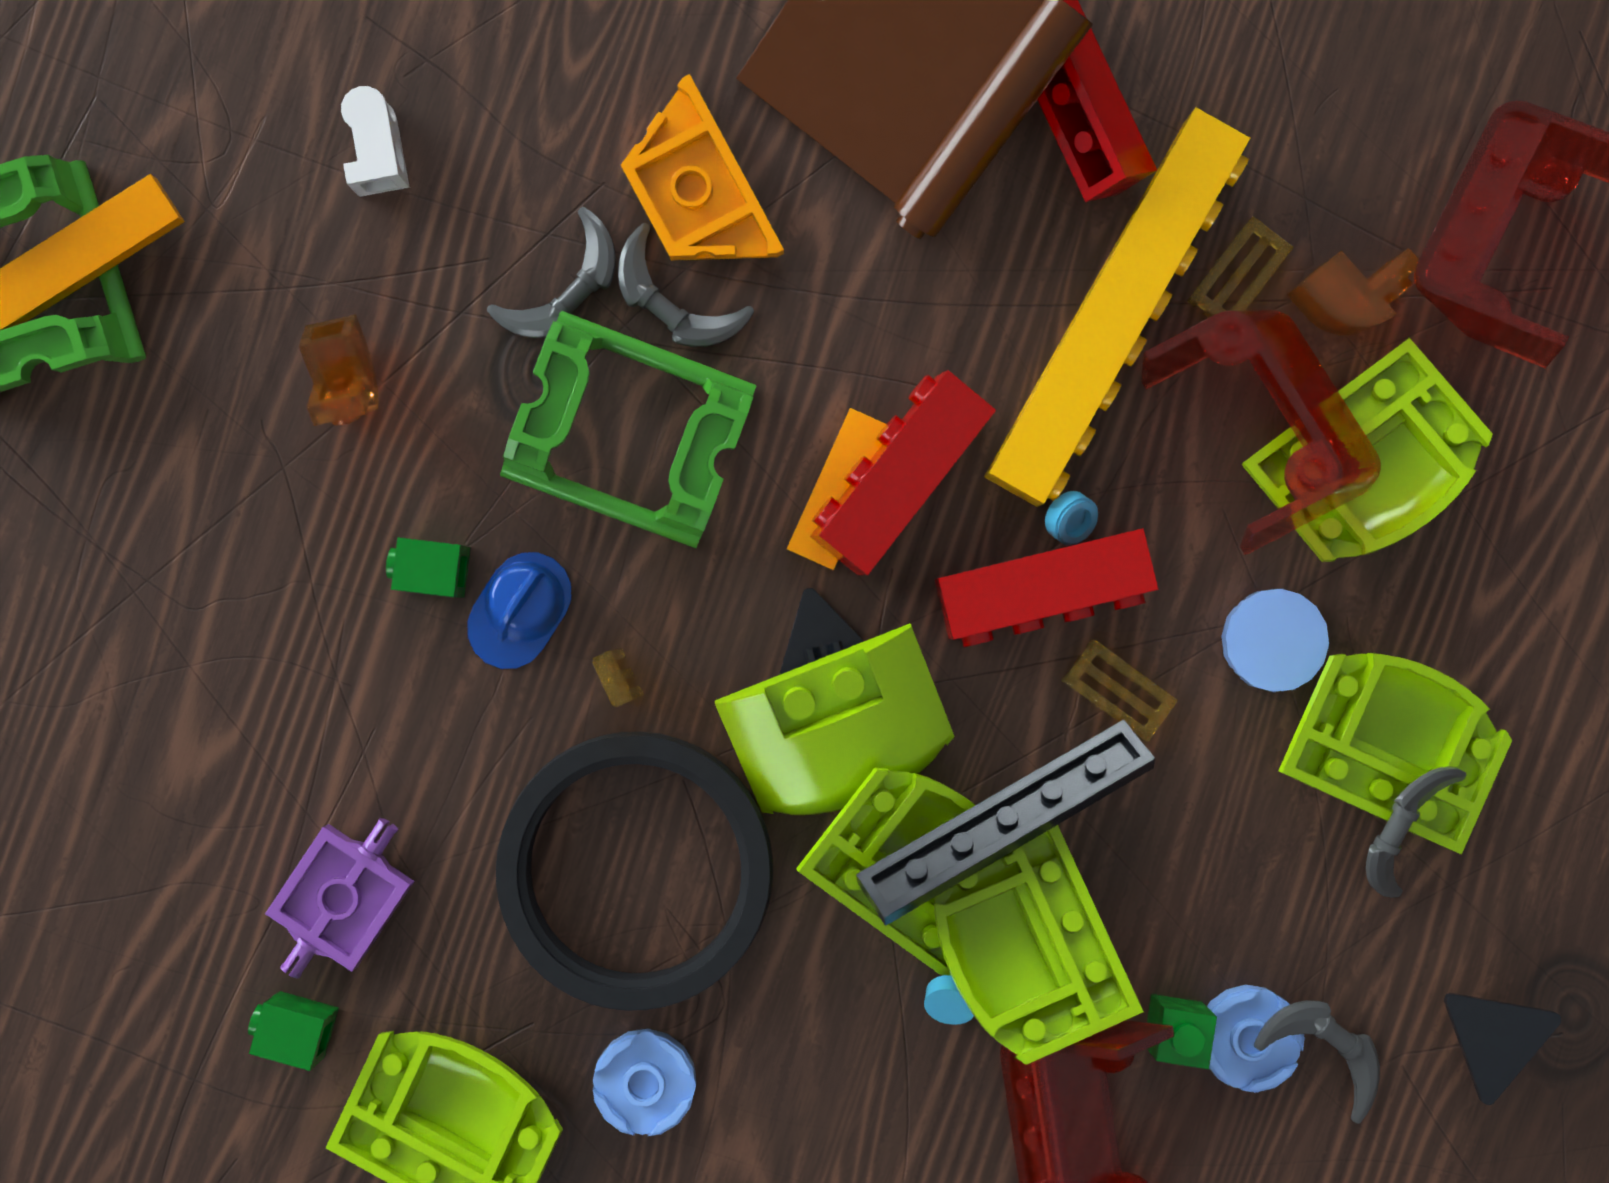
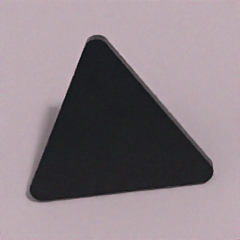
[779,588,864,675]
[1444,993,1561,1105]

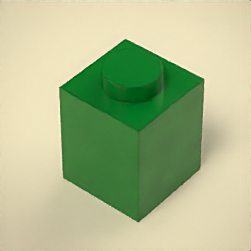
[386,537,471,598]
[248,991,339,1071]
[1143,994,1217,1069]

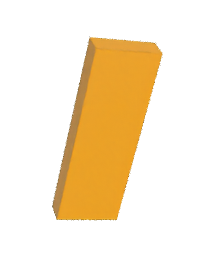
[786,408,886,570]

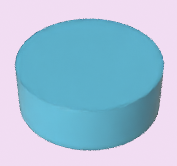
[1045,491,1098,545]
[924,975,974,1025]

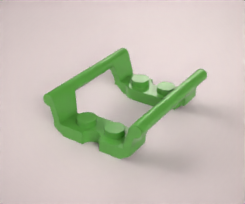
[0,155,146,392]
[500,310,756,549]

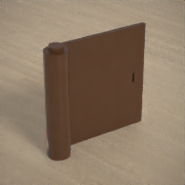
[736,0,1093,239]

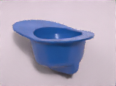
[467,552,571,669]

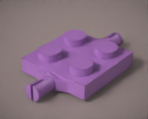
[265,818,415,978]

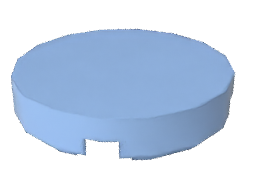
[1221,589,1329,692]
[1207,985,1305,1093]
[593,1029,697,1136]

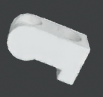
[341,86,410,197]

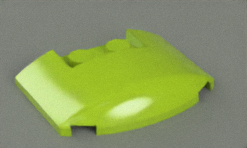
[1242,338,1493,562]
[715,623,955,815]
[1278,653,1512,855]
[796,767,975,976]
[934,825,1144,1065]
[326,1031,563,1183]

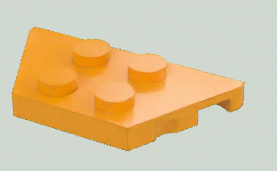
[621,74,784,260]

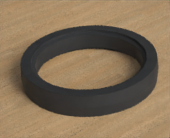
[496,732,773,1011]

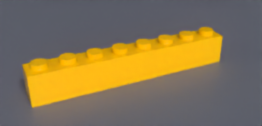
[984,107,1251,507]

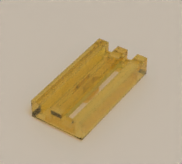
[1187,216,1294,331]
[1061,639,1178,742]
[592,648,644,707]

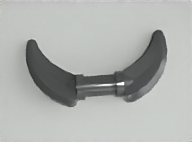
[487,207,616,338]
[618,223,754,347]
[1366,766,1466,898]
[1254,1000,1380,1124]

